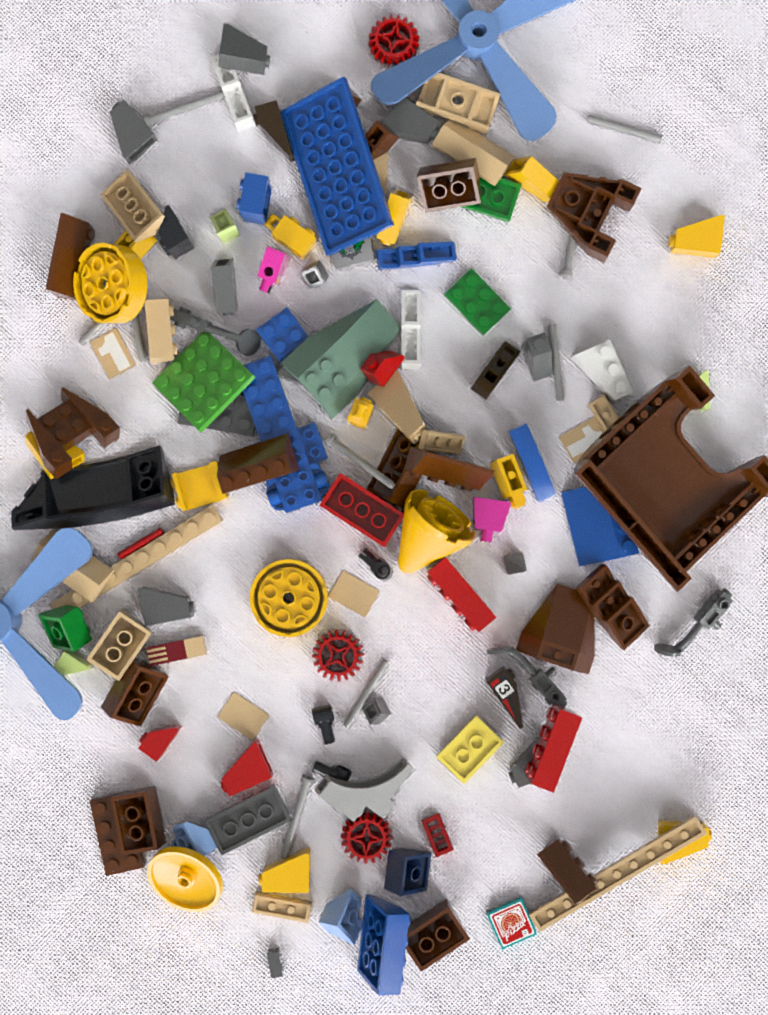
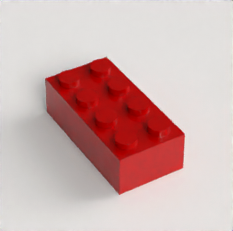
[319,473,404,548]
[426,557,497,632]
[525,703,583,793]

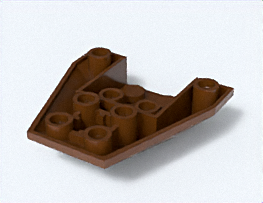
[516,583,595,674]

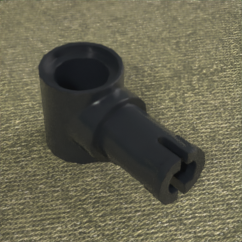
[358,548,393,581]
[312,704,335,745]
[312,761,352,781]

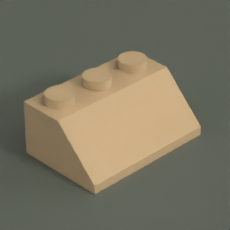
[145,299,177,365]
[86,608,152,681]

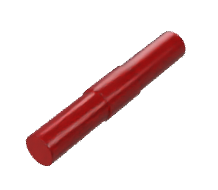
[117,528,164,560]

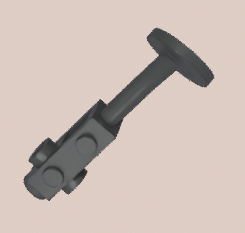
[170,307,261,356]
[654,588,733,657]
[486,646,567,707]

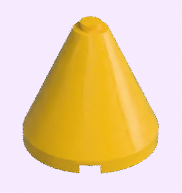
[398,489,476,573]

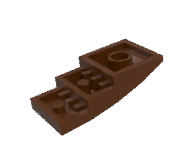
[575,564,649,650]

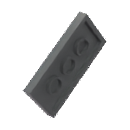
[177,395,255,437]
[205,784,292,856]

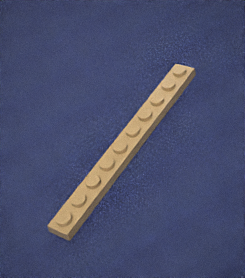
[48,505,223,610]
[529,815,707,932]

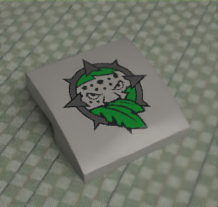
[333,237,376,270]

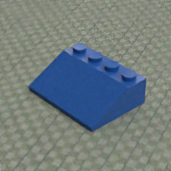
[561,487,639,567]
[357,894,411,996]

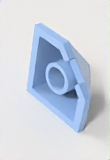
[171,822,217,856]
[318,889,362,945]

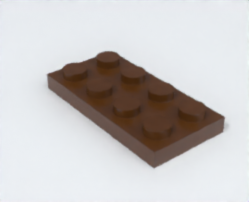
[89,790,145,876]

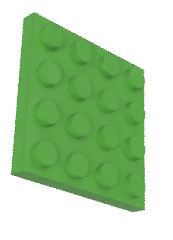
[152,332,256,433]

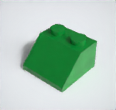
[38,605,92,652]

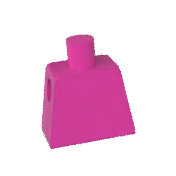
[473,497,511,542]

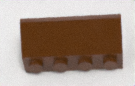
[45,213,95,301]
[366,428,434,509]
[217,433,300,494]
[404,447,494,492]

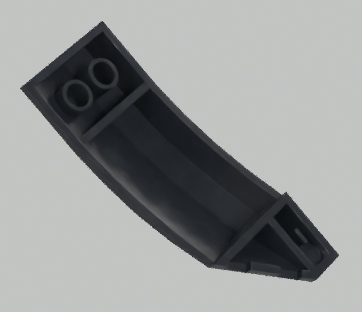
[11,445,175,530]

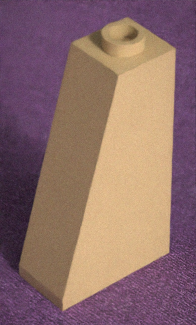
[367,370,428,445]

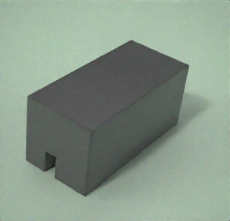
[267,947,284,979]

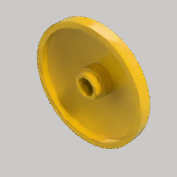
[147,847,223,912]

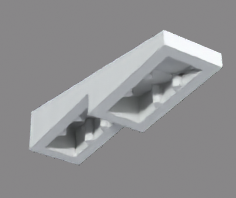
[210,54,255,132]
[401,290,421,369]

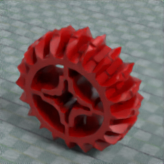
[368,14,419,68]
[312,629,364,682]
[340,810,393,864]

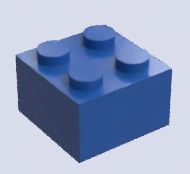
[237,172,272,225]
[256,307,308,364]

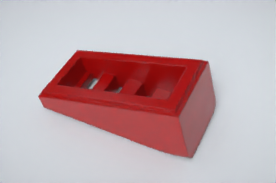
[421,813,455,857]

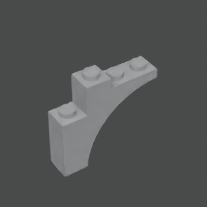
[315,757,414,822]

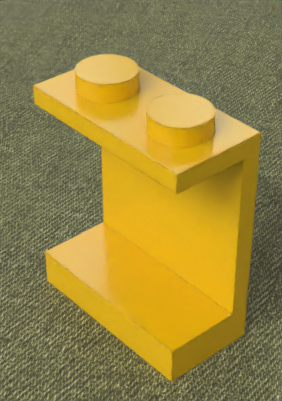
[170,461,229,511]

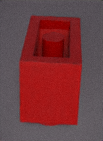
[360,350,405,387]
[138,724,182,762]

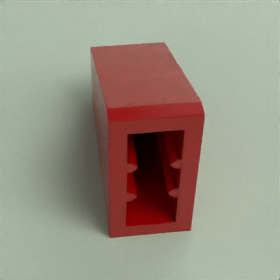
[221,739,274,797]

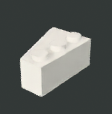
[571,340,634,403]

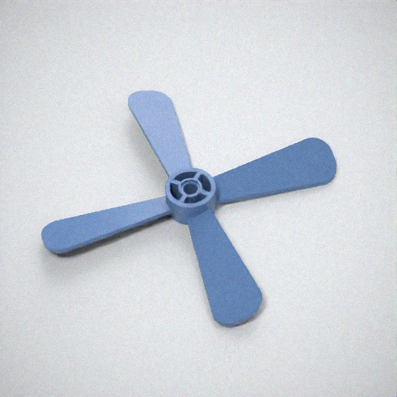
[371,0,575,141]
[0,528,93,720]

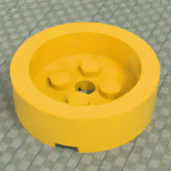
[73,243,147,324]
[250,559,328,637]

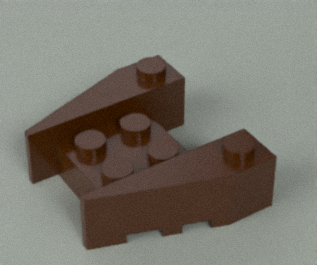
[26,387,120,479]

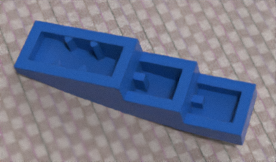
[376,242,457,270]
[508,423,556,502]

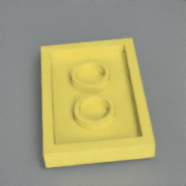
[436,715,504,784]

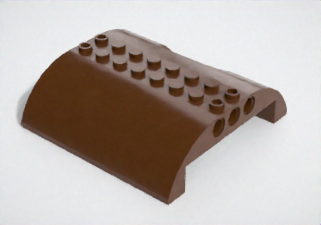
[574,365,768,592]

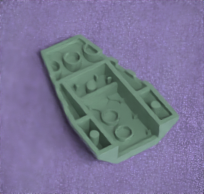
[280,299,401,420]

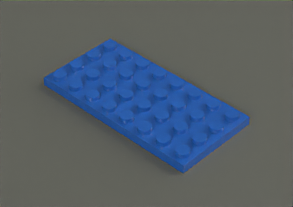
[280,77,395,256]

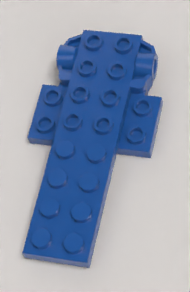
[243,356,329,513]

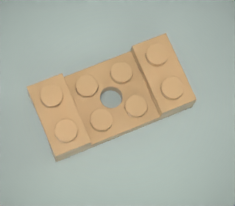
[416,73,500,135]

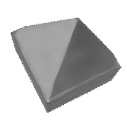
[300,260,329,289]
[503,552,527,575]
[362,698,391,725]

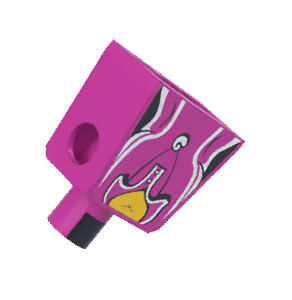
[257,246,290,294]

